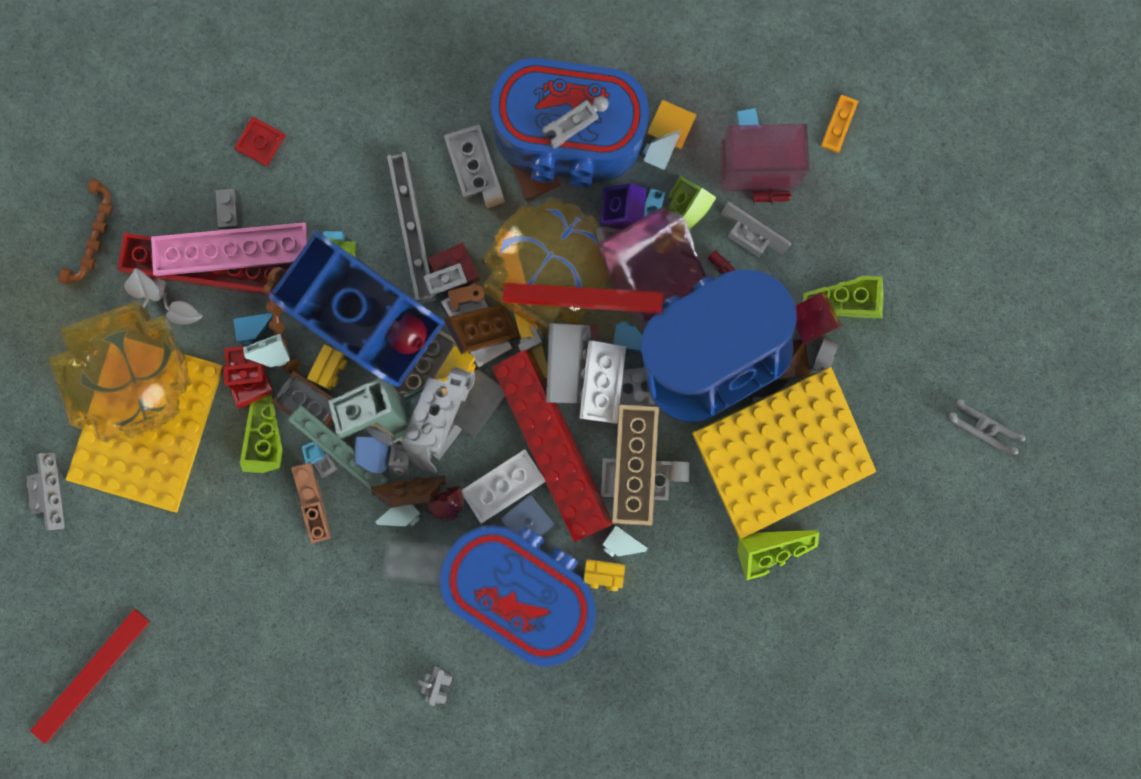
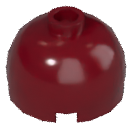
[386,313,427,354]
[425,486,465,521]

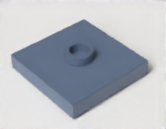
[501,494,555,536]

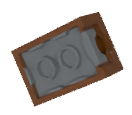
[271,371,335,428]

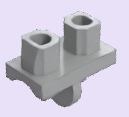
[418,666,452,706]

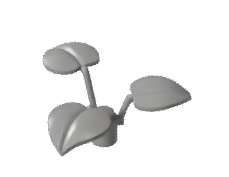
[113,268,203,330]
[366,425,437,474]

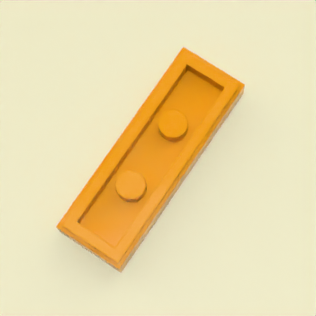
[820,94,858,153]

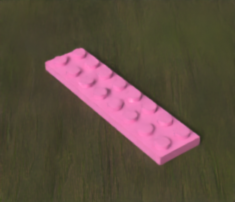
[151,222,308,276]

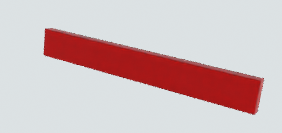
[502,283,663,313]
[30,609,150,744]

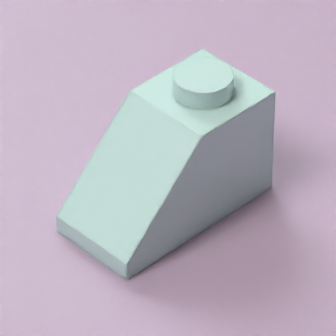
[643,130,681,170]
[243,334,290,367]
[376,504,422,527]
[602,526,648,557]

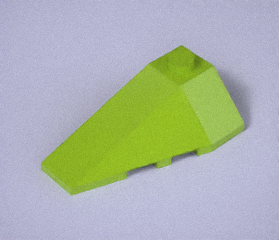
[651,176,716,255]
[803,276,884,319]
[240,394,283,473]
[738,530,819,580]

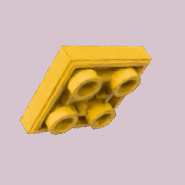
[647,100,696,150]

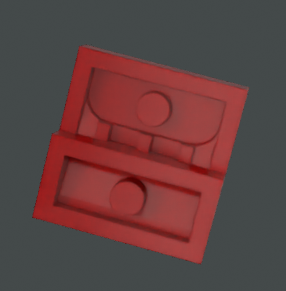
[223,346,265,386]

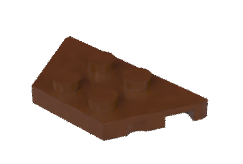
[371,475,446,508]

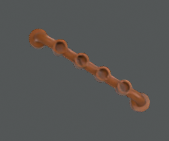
[59,178,114,284]
[263,267,300,374]

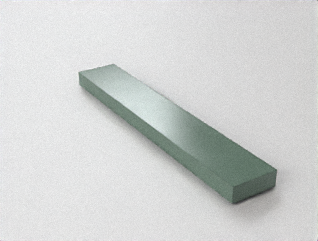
[287,404,388,490]

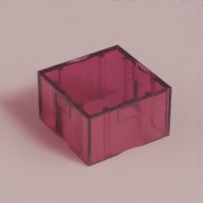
[720,124,809,192]
[597,208,706,322]

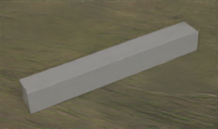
[387,152,436,303]

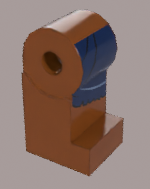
[448,285,485,312]

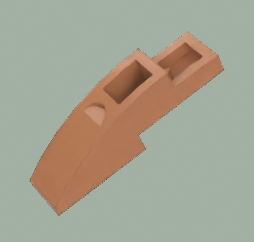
[291,462,331,543]

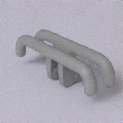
[948,399,1026,455]

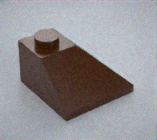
[775,339,811,381]

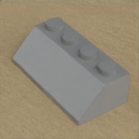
[546,324,591,403]

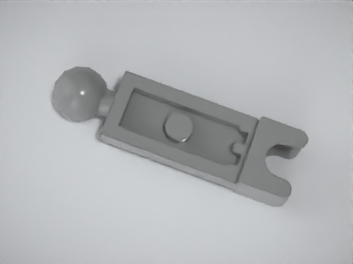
[542,96,609,149]

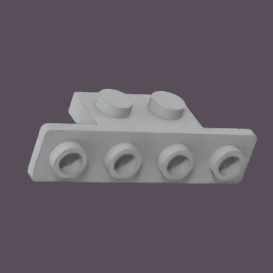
[721,202,791,257]
[26,453,65,531]

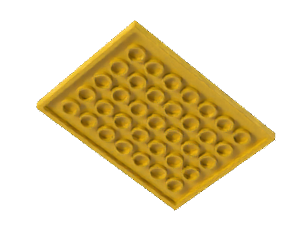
[66,337,224,513]
[692,367,876,539]

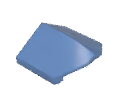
[355,437,392,473]

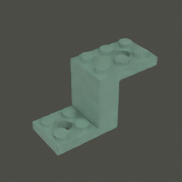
[329,378,444,439]

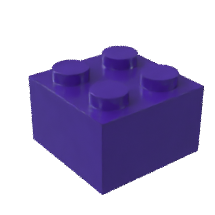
[600,183,647,229]

